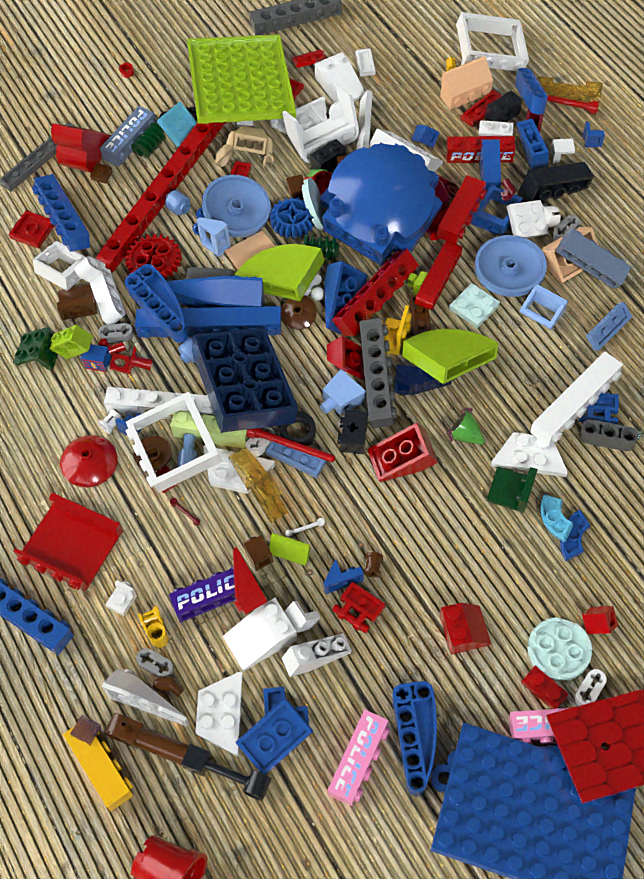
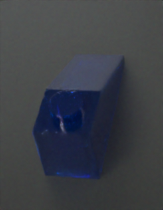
[394,364,452,395]

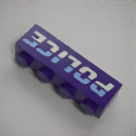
[169,566,236,623]

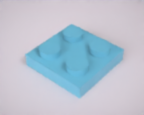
[157,101,197,147]

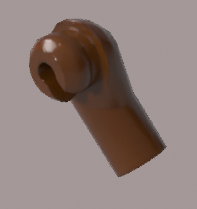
[153,676,185,697]

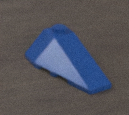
[324,261,367,334]

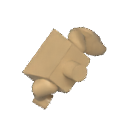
[215,126,274,168]

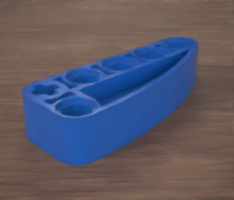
[125,264,188,343]
[392,681,437,796]

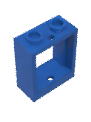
[472,185,523,236]

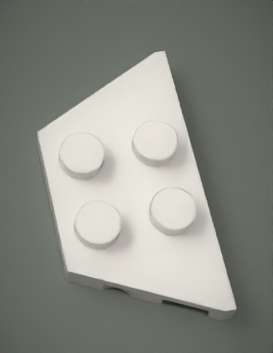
[270,96,327,134]
[491,432,567,477]
[203,445,275,494]
[196,672,243,756]

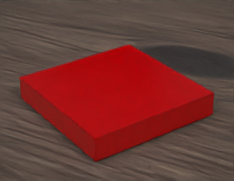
[8,210,55,249]

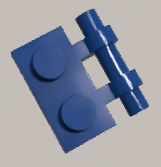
[578,393,619,424]

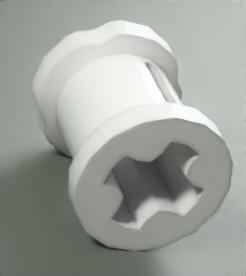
[98,409,123,434]

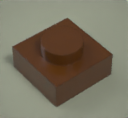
[90,164,113,184]

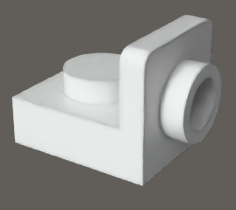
[106,580,137,616]

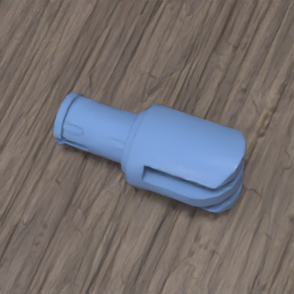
[178,434,198,467]

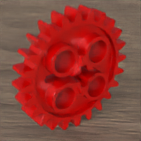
[125,234,182,281]

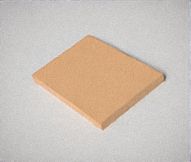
[224,230,275,269]

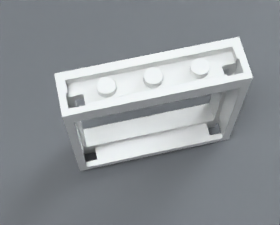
[456,12,529,71]
[126,392,223,493]

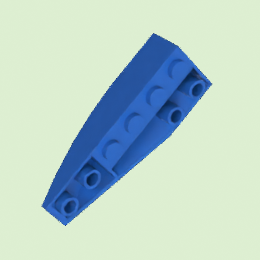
[167,275,265,308]

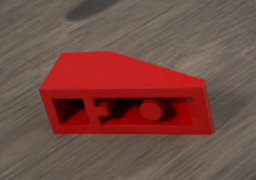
[232,547,268,614]

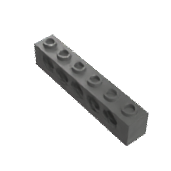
[249,0,342,36]
[360,318,397,429]

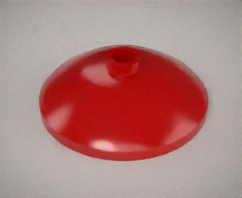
[60,435,118,488]

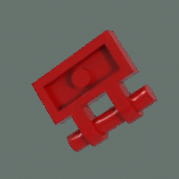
[332,582,386,634]

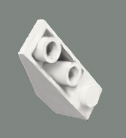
[282,633,352,677]

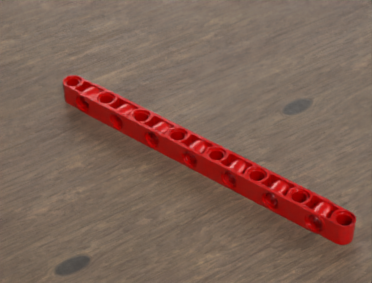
[95,122,226,273]

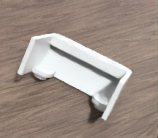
[282,85,359,163]

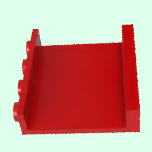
[13,492,123,591]

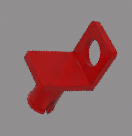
[109,347,153,374]

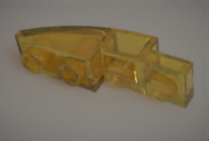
[228,448,289,523]

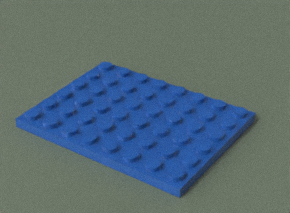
[430,722,636,879]

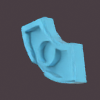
[540,494,573,542]

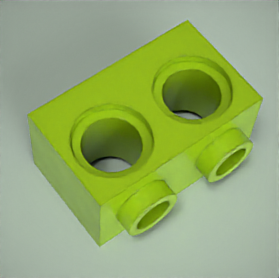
[50,324,93,360]

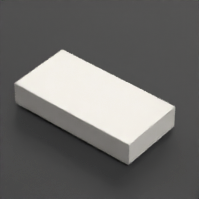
[355,48,375,77]

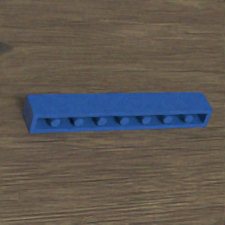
[135,306,282,338]

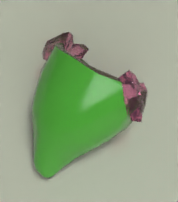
[446,408,485,445]

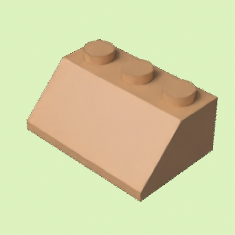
[440,56,493,110]
[541,227,599,283]

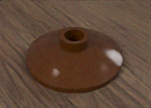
[281,295,317,330]
[133,436,172,470]

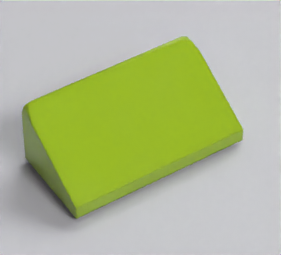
[269,533,311,565]

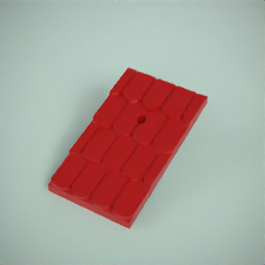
[546,689,644,804]

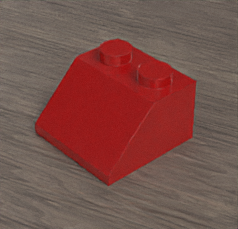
[439,603,492,655]

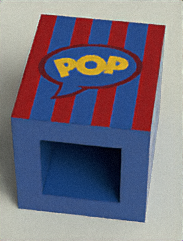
[81,345,111,372]

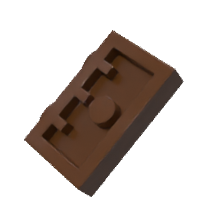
[57,284,98,321]

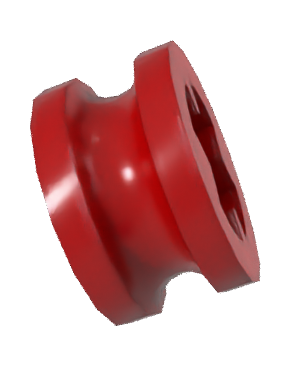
[119,63,134,78]

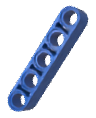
[515,68,548,114]

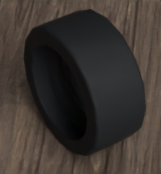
[280,411,316,446]

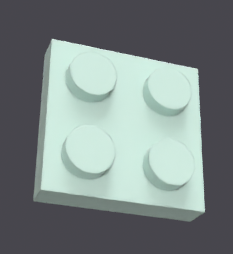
[449,283,500,328]

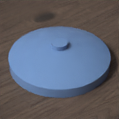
[202,175,271,237]
[474,235,547,297]

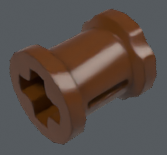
[363,552,383,578]

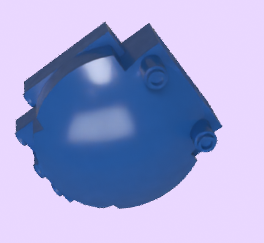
[320,142,443,266]

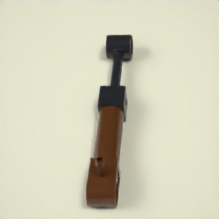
[104,713,272,801]

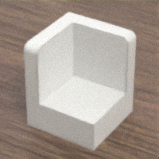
[551,139,575,164]
[284,601,321,633]

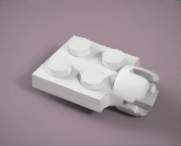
[507,200,561,238]

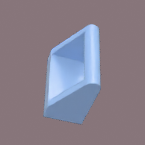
[197,217,231,257]
[520,284,568,330]

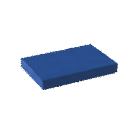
[235,698,313,775]

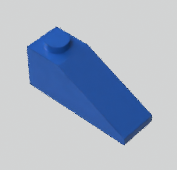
[516,119,549,169]

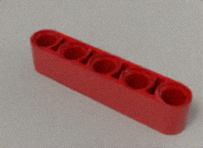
[415,241,463,310]

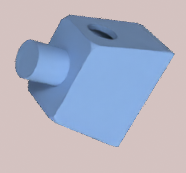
[320,370,366,415]

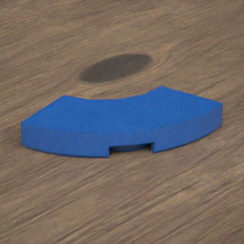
[560,510,591,561]

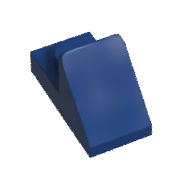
[323,560,364,594]

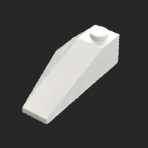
[102,669,189,727]

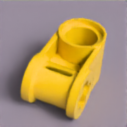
[137,605,169,648]

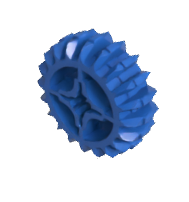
[270,197,315,239]

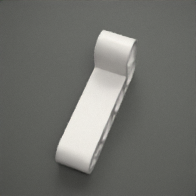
[75,256,125,325]

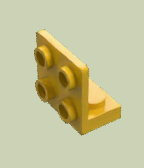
[385,305,412,355]

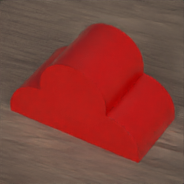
[51,123,111,173]

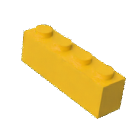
[62,719,134,812]

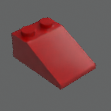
[367,423,438,482]

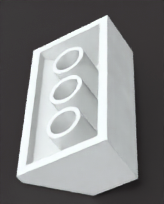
[369,129,443,172]

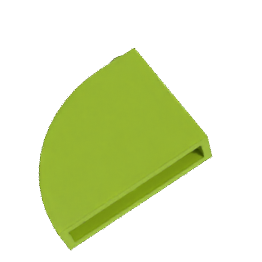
[234,244,325,301]
[402,329,499,384]

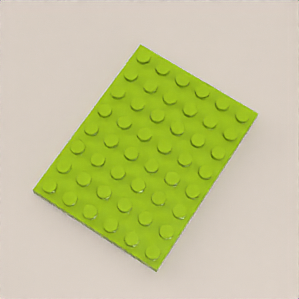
[187,35,296,124]

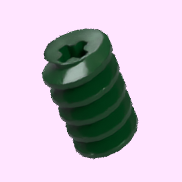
[131,122,166,158]
[303,234,340,260]

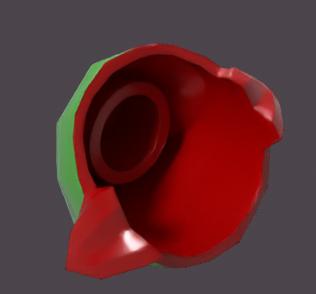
[303,169,332,195]

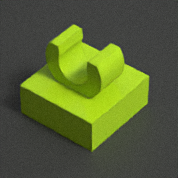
[407,271,428,295]

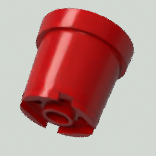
[131,835,208,879]

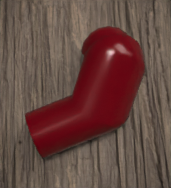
[501,178,516,201]

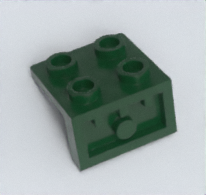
[13,327,58,370]
[487,467,538,513]

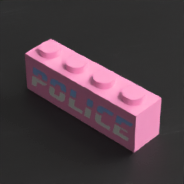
[509,708,568,745]
[328,709,390,806]

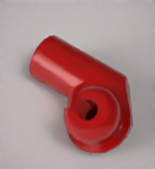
[98,339,126,355]

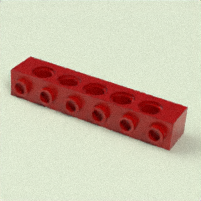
[332,249,419,336]

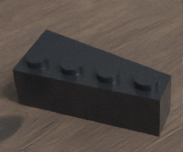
[517,162,594,204]

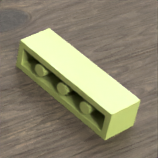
[170,410,249,449]

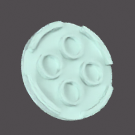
[302,178,326,230]
[527,618,592,681]

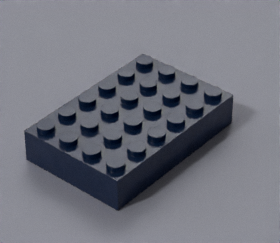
[192,328,298,433]

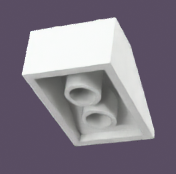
[314,52,365,103]
[223,598,298,672]

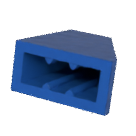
[479,139,501,191]

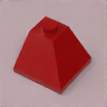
[327,336,365,381]

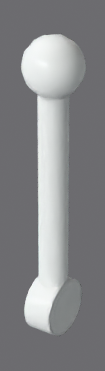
[285,518,325,537]

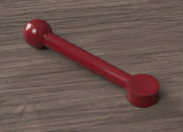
[170,498,201,526]

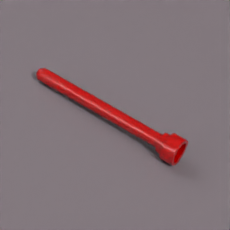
[547,94,599,115]
[246,428,336,462]

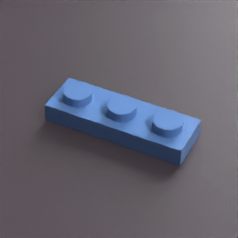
[586,302,632,350]
[266,442,326,478]

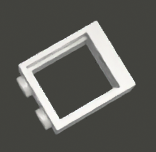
[33,241,86,290]

